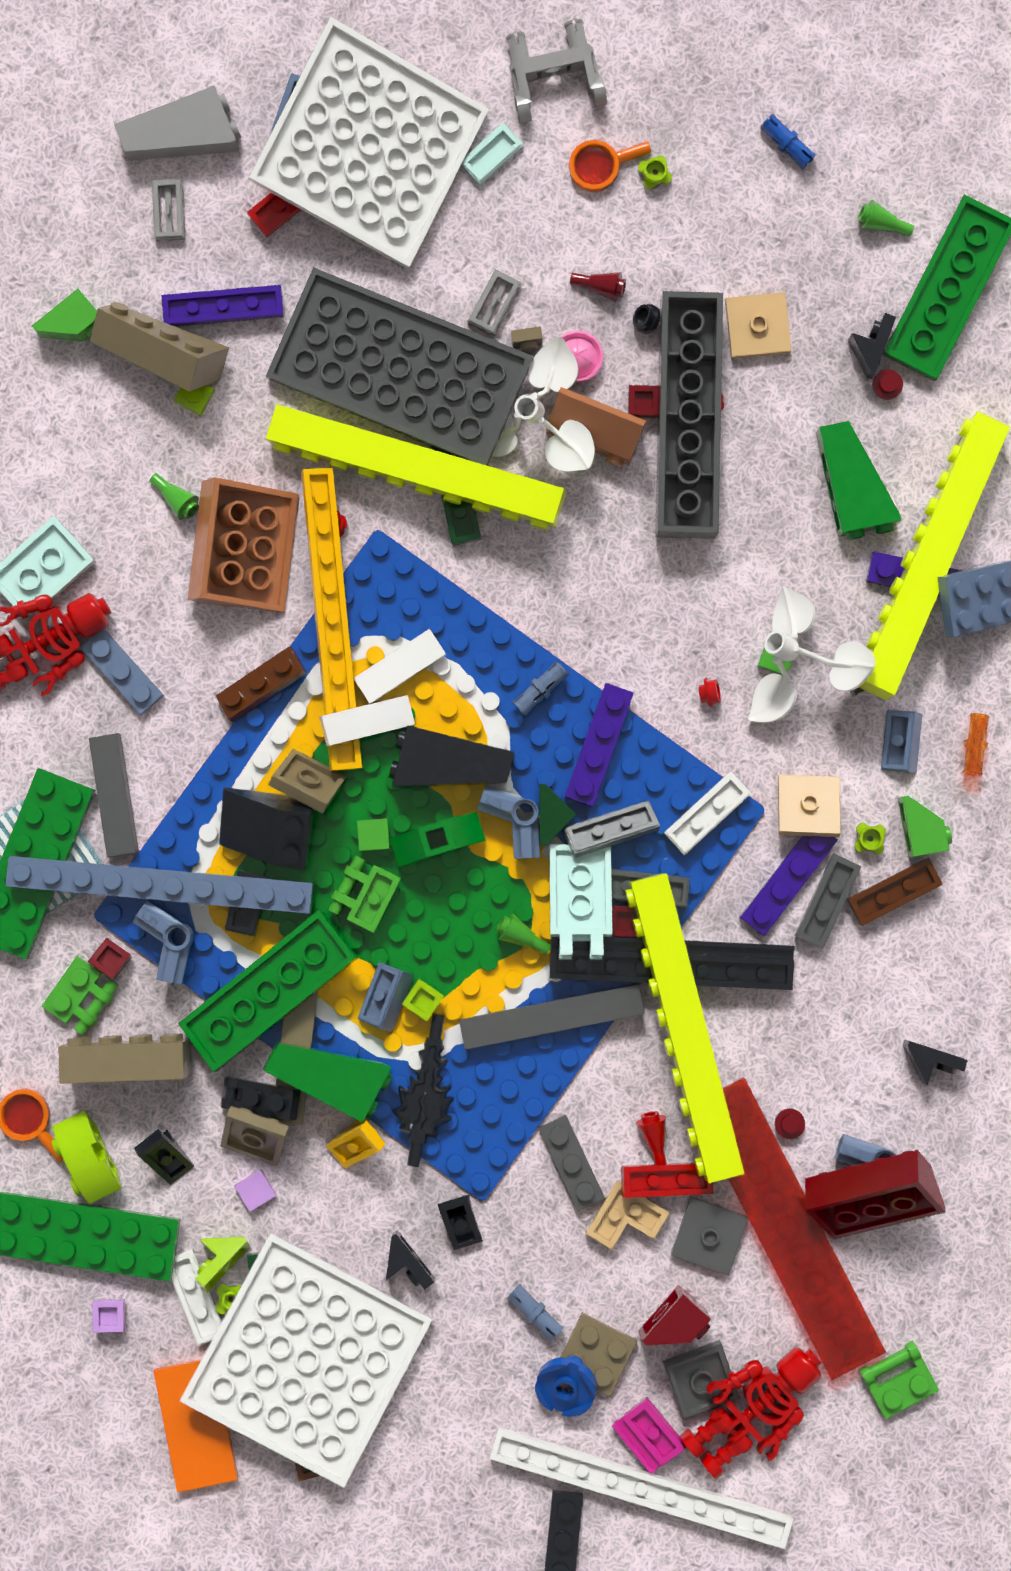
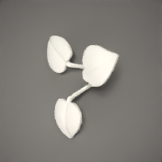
[492,336,595,472]
[748,587,875,723]

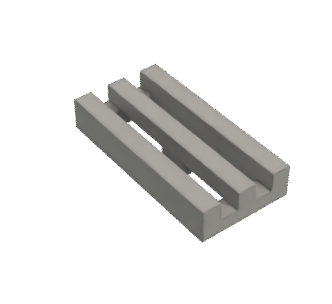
[152,179,185,241]
[468,269,522,337]

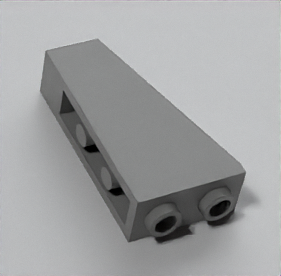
[114,85,241,161]

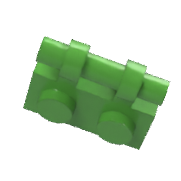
[328,855,402,933]
[42,956,119,1035]

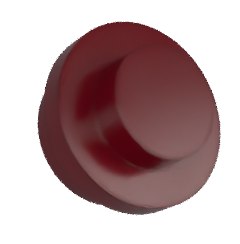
[872,369,903,400]
[774,1108,805,1139]

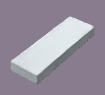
[353,629,446,704]
[319,695,415,747]
[664,771,751,855]
[172,1248,222,1347]

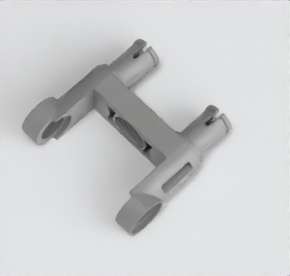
[506,19,607,124]

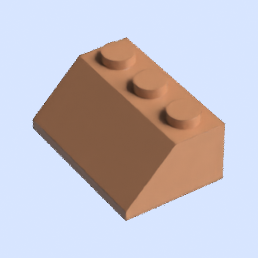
[546,387,646,467]

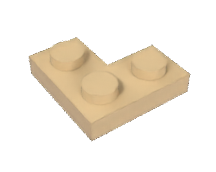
[585,1180,669,1250]

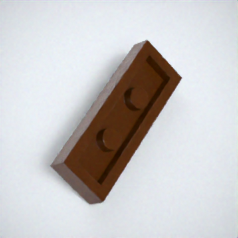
[216,646,307,723]
[847,857,943,926]

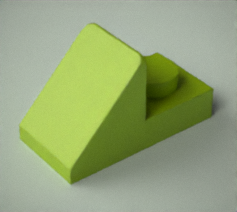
[195,1237,251,1293]

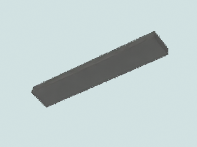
[459,984,645,1050]

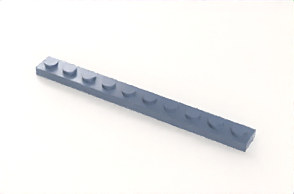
[6,856,314,914]

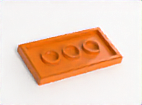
[153,1359,239,1493]

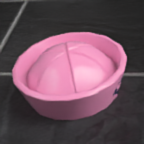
[561,331,604,383]

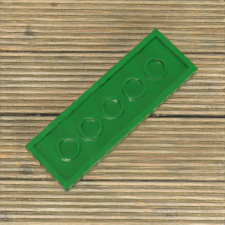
[883,194,1011,381]
[0,768,96,959]
[178,910,358,1072]
[0,1192,181,1281]

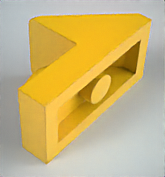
[326,1119,386,1169]

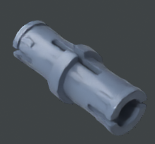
[512,661,569,716]
[507,1284,564,1342]

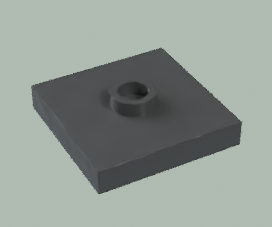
[670,1196,749,1276]
[662,1340,740,1420]

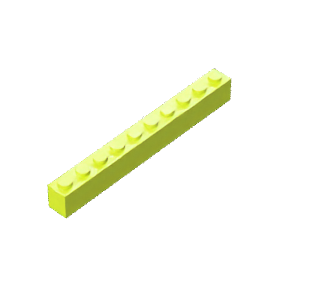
[266,404,566,530]
[859,411,1010,701]
[625,873,745,1183]

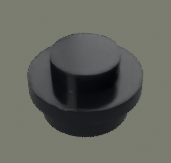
[633,304,660,334]

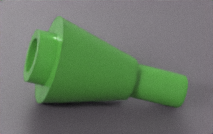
[858,200,914,237]
[149,473,199,520]
[496,913,551,955]

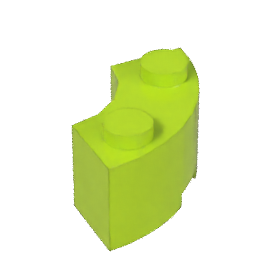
[51,1110,122,1204]

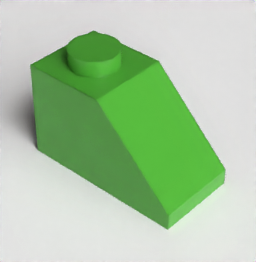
[32,288,97,342]
[898,796,952,857]

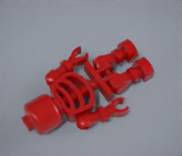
[0,593,112,696]
[680,1347,822,1480]

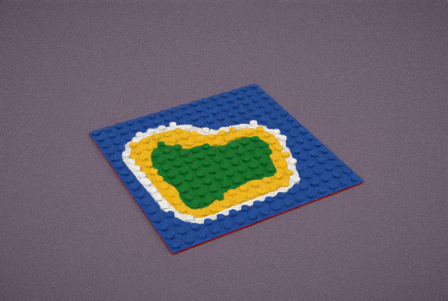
[94,530,764,1200]

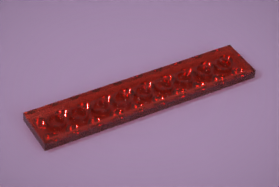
[722,1077,886,1380]

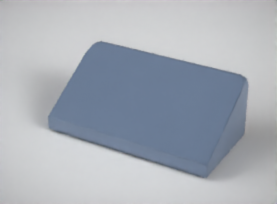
[881,710,922,774]
[357,962,413,1032]

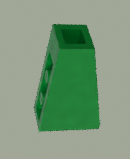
[816,421,902,540]
[263,1041,393,1123]

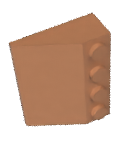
[187,477,299,612]

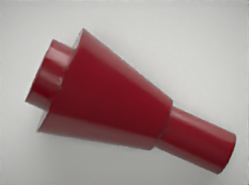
[570,272,626,302]

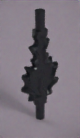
[392,1013,454,1167]

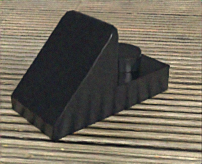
[848,313,896,379]
[903,1039,968,1085]
[134,1129,194,1185]
[437,1195,483,1250]
[386,1230,435,1290]

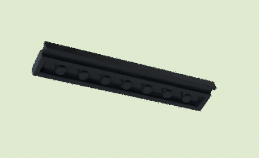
[549,936,795,990]

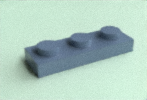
[81,629,164,715]

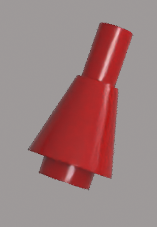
[636,1111,667,1164]

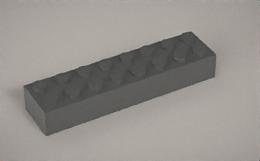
[655,291,723,539]

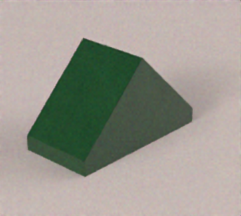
[539,784,576,846]

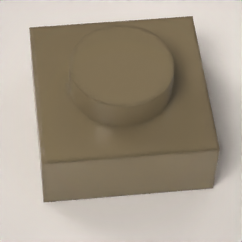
[511,326,543,352]

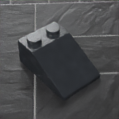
[219,787,314,870]

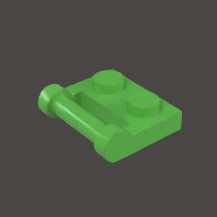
[859,1340,939,1419]

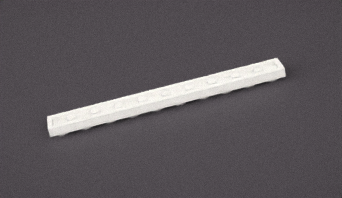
[489,1426,794,1549]

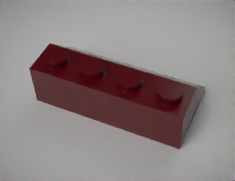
[805,1150,946,1240]

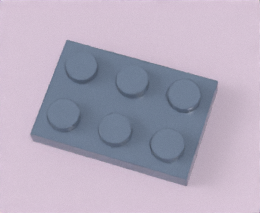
[938,560,1011,637]

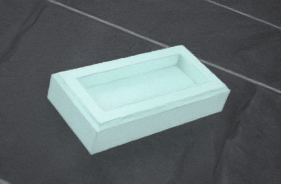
[461,123,523,186]

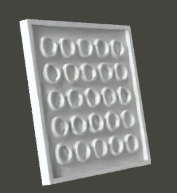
[248,17,489,269]
[180,1232,432,1488]

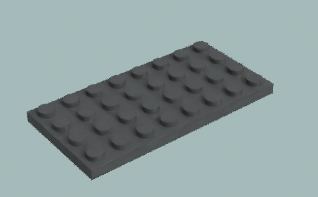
[266,267,533,466]

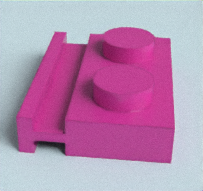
[612,1397,686,1474]

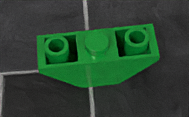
[390,812,486,867]

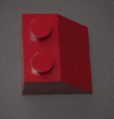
[638,1284,711,1346]

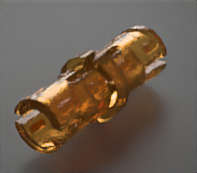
[963,713,990,776]

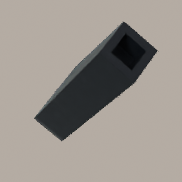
[389,725,514,788]

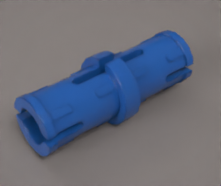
[760,114,816,169]

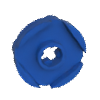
[535,1355,598,1417]

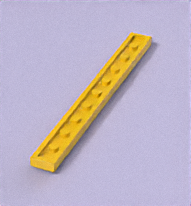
[301,468,362,771]

